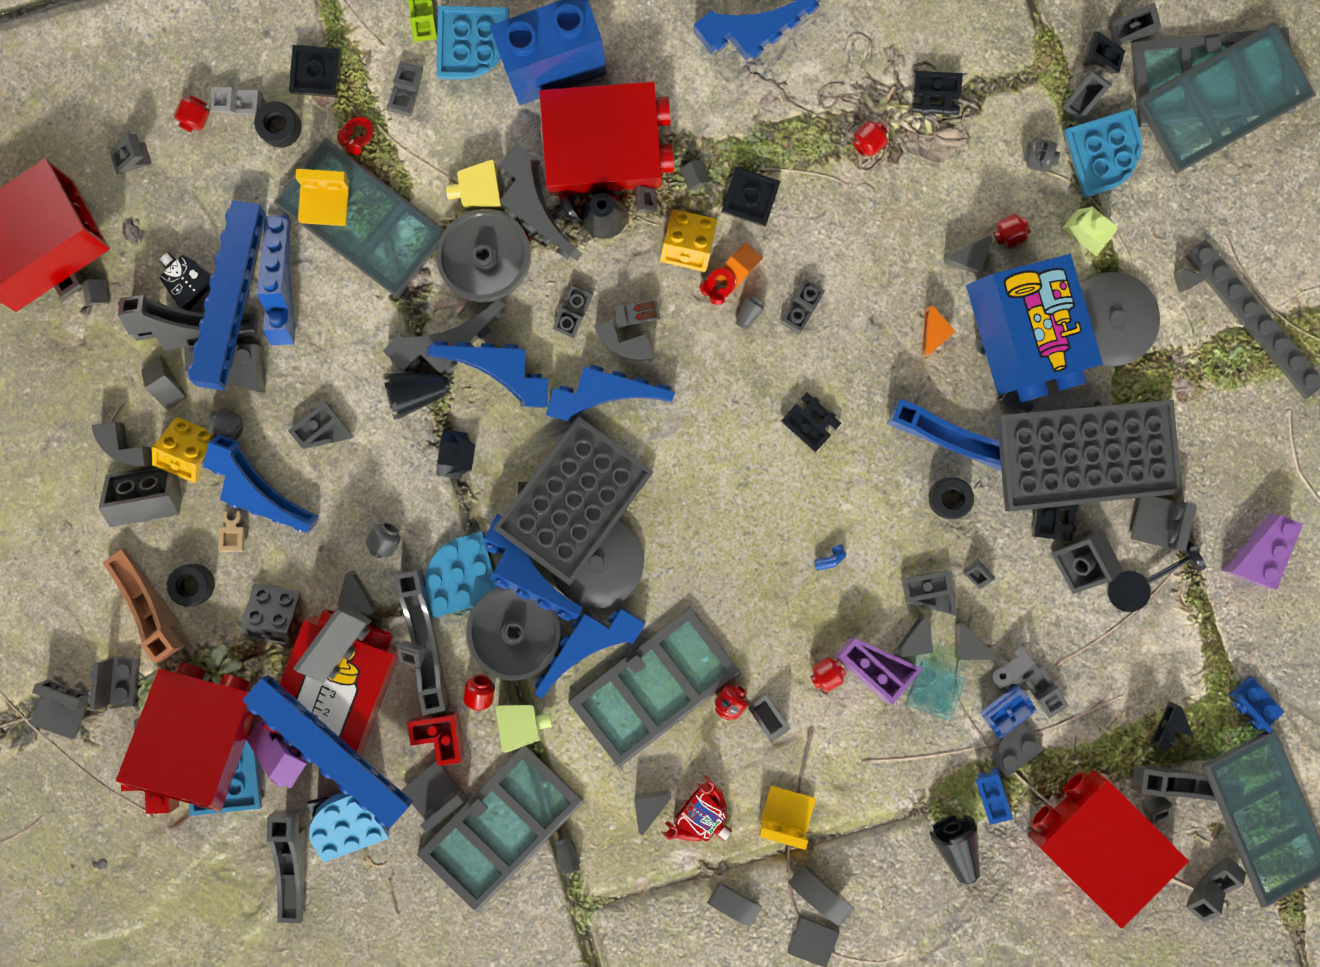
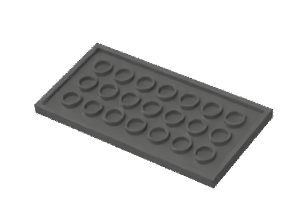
[997,400,1182,512]

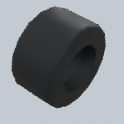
[254,101,301,148]
[929,477,974,519]
[166,564,215,607]

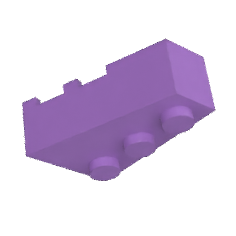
[1221,514,1303,590]
[834,638,923,704]
[247,717,306,788]

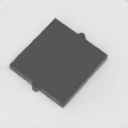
[788,917,840,967]

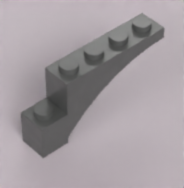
[499,143,583,261]
[118,294,258,350]
[383,299,507,375]
[1131,764,1244,803]
[267,810,306,923]

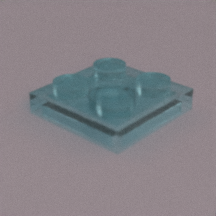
[905,660,967,722]

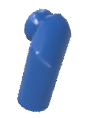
[814,544,846,571]

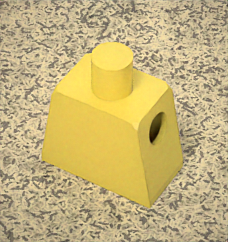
[446,160,503,209]

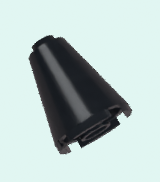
[581,192,628,239]
[383,373,451,420]
[929,815,980,885]

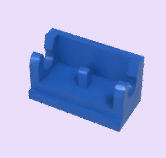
[980,684,1037,739]
[975,767,1013,825]

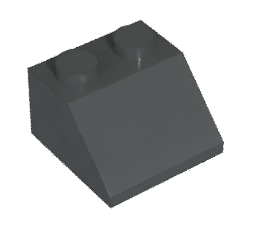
[1051,528,1124,594]

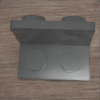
[1130,496,1197,551]
[240,584,300,645]
[88,656,140,710]
[30,680,89,740]
[402,761,467,833]

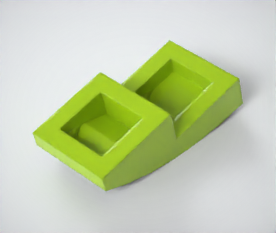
[408,0,437,43]

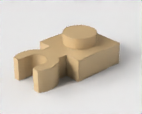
[218,511,245,552]

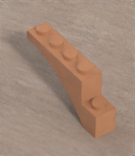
[103,549,184,664]

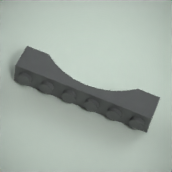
[394,569,450,715]

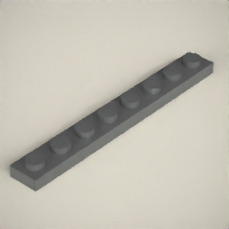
[1185,239,1320,399]

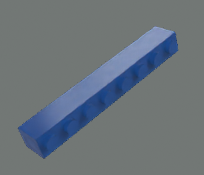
[188,200,266,391]
[242,675,413,829]

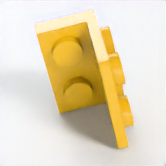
[295,169,350,226]
[660,209,718,272]
[152,417,215,483]
[758,785,816,850]

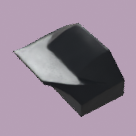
[437,429,475,479]

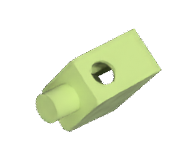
[1062,207,1118,256]
[495,705,552,753]

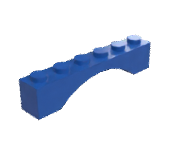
[887,399,1001,471]

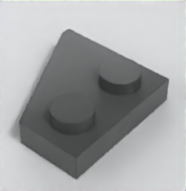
[288,401,355,449]
[901,570,958,615]
[991,722,1044,778]

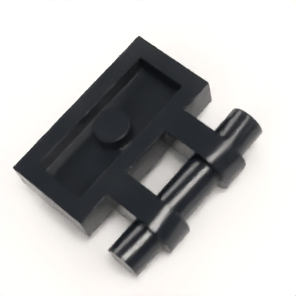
[911,71,963,117]
[780,392,841,453]
[1032,504,1079,541]

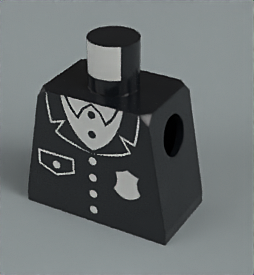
[159,252,212,311]

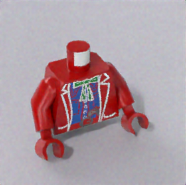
[661,775,732,842]

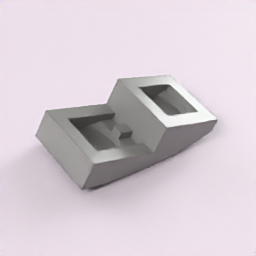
[209,87,263,116]

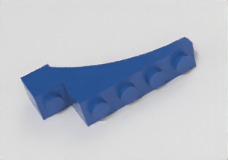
[693,0,820,61]
[257,215,296,346]
[427,341,548,408]
[546,364,675,422]
[203,435,319,533]
[481,514,583,621]
[534,607,646,699]

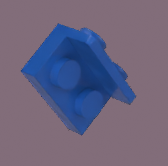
[1229,676,1284,733]

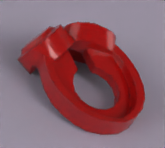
[337,117,374,155]
[700,267,737,305]

